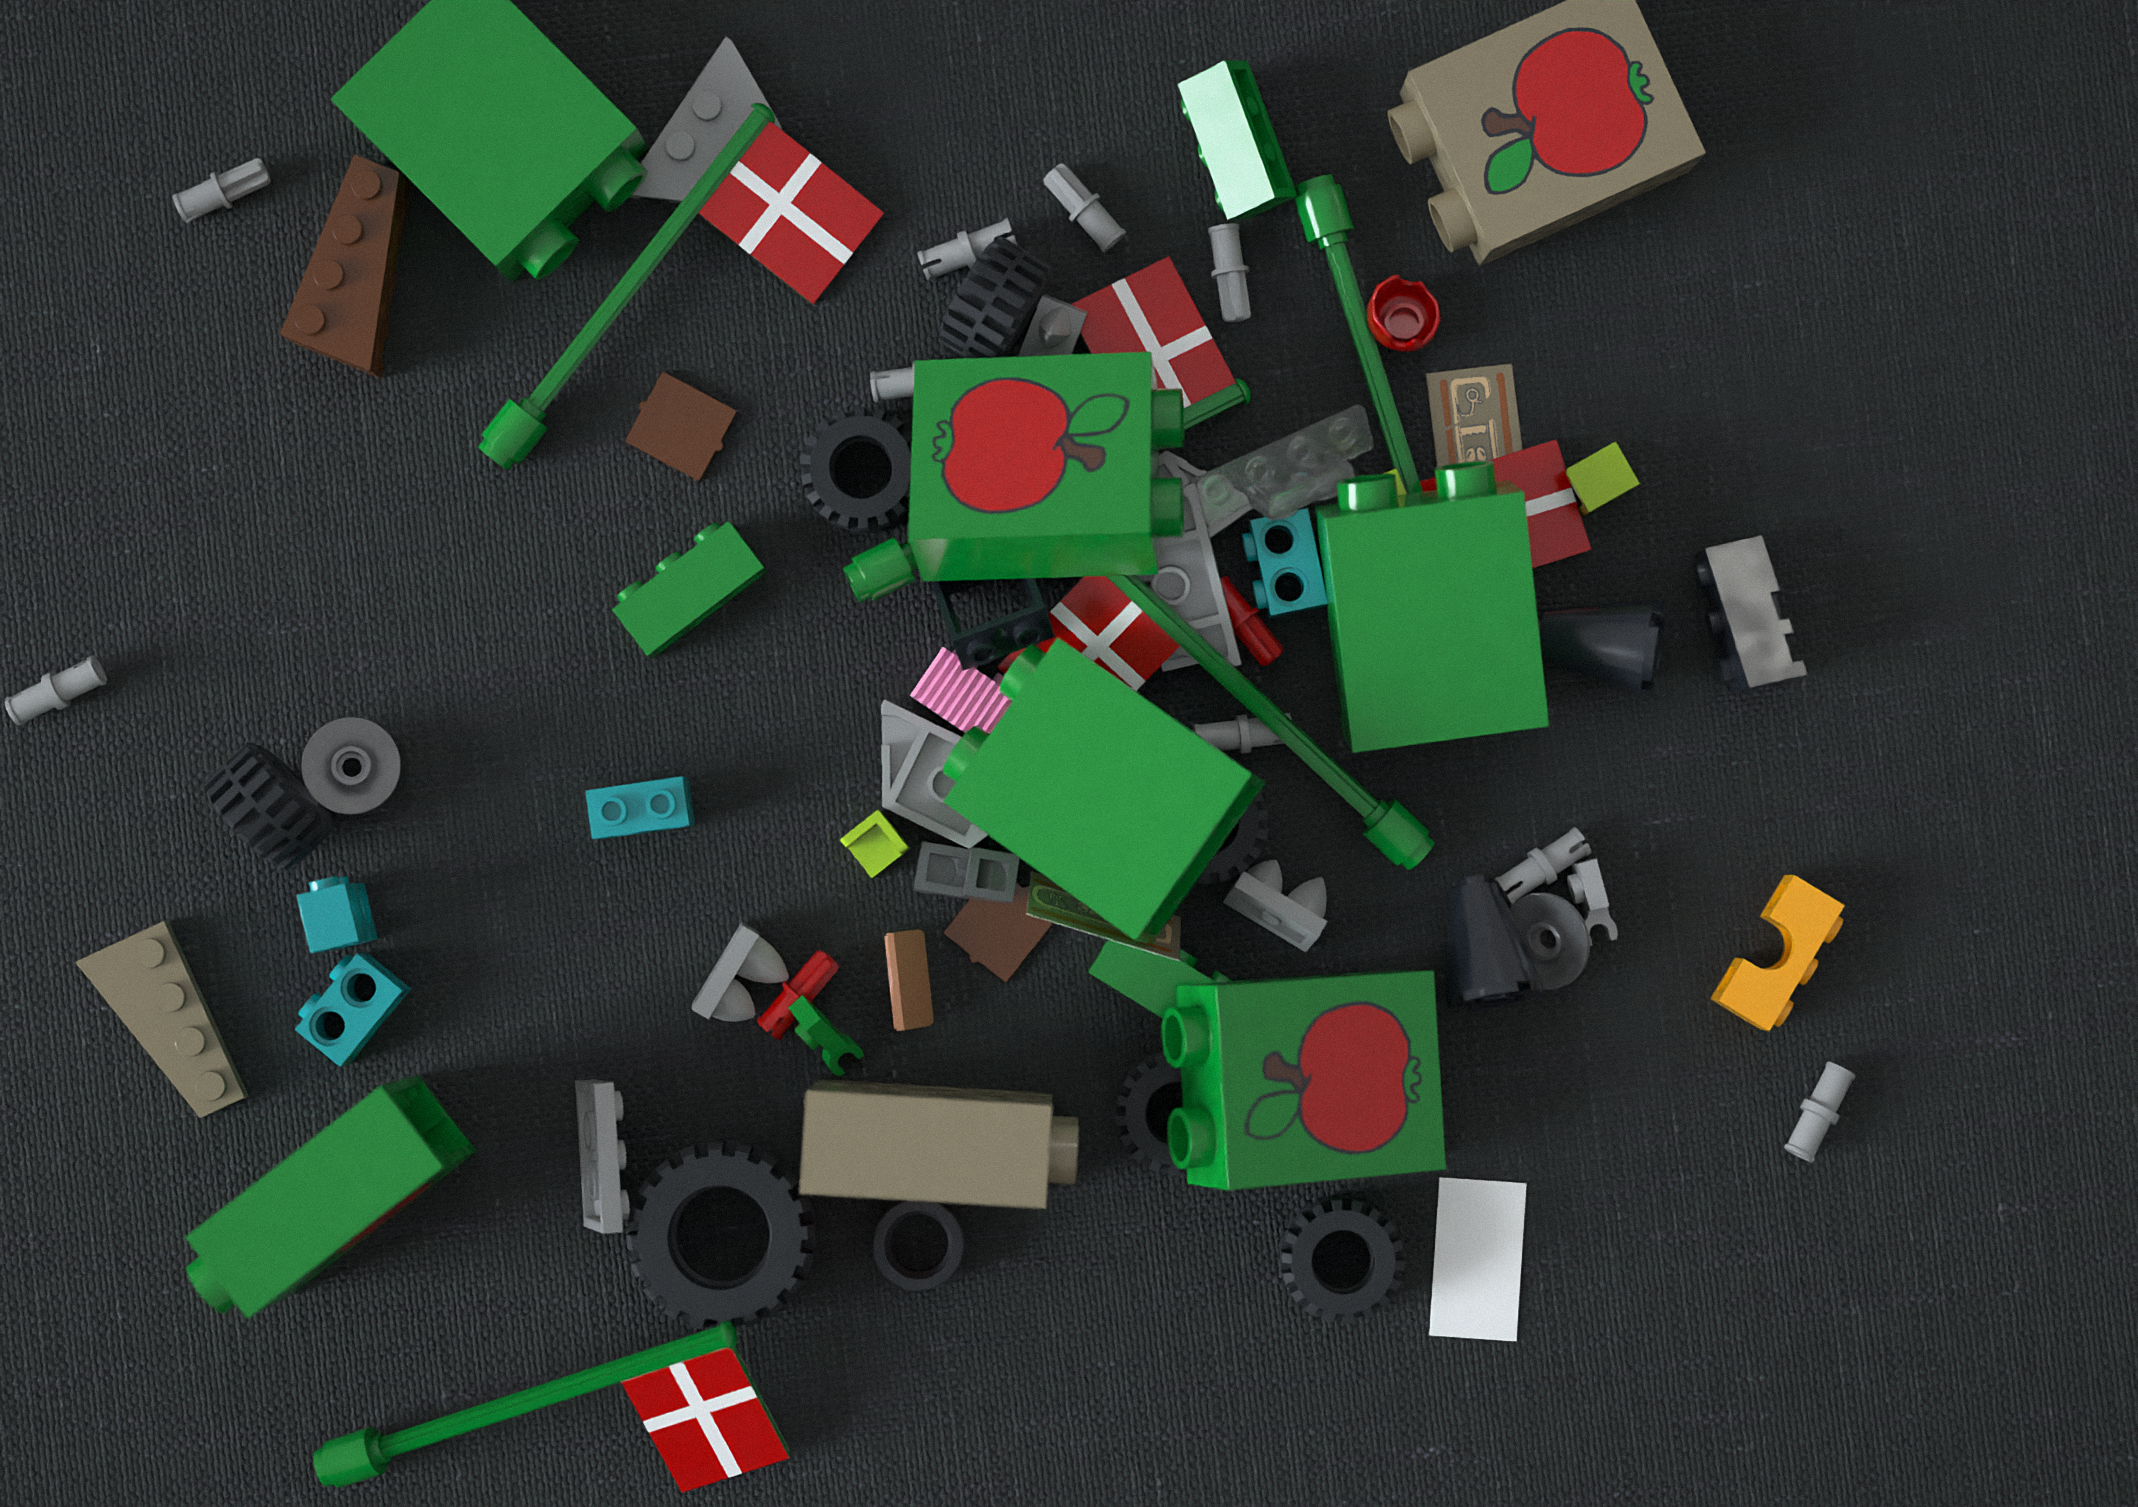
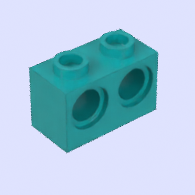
[1242,508,1328,619]
[585,776,695,840]
[296,876,378,953]
[295,952,411,1067]

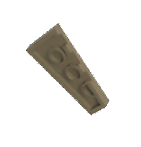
[75,921,249,1118]

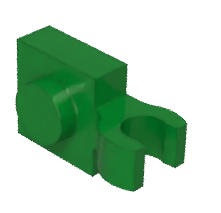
[788,995,864,1077]

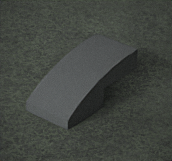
[913,841,1020,904]

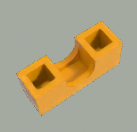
[1710,875,1845,1031]

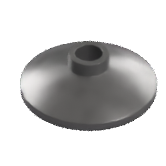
[301,717,401,815]
[1509,893,1590,990]

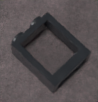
[931,578,1055,671]

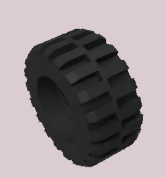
[626,1138,819,1330]

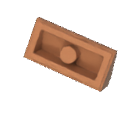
[884,929,934,1031]

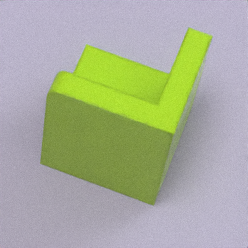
[1565,441,1640,517]
[840,810,911,878]

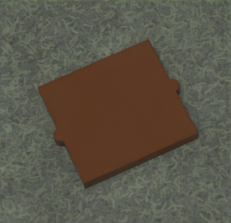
[625,371,738,482]
[944,883,1053,983]

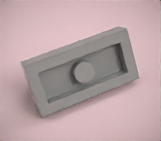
[1018,294,1088,357]
[1223,860,1327,952]
[692,922,789,1022]

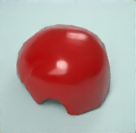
[1367,275,1441,352]

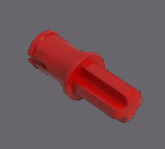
[1221,576,1284,666]
[756,950,839,1040]

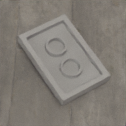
[575,1079,629,1234]

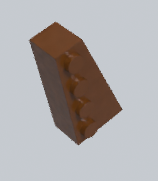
[280,154,410,379]

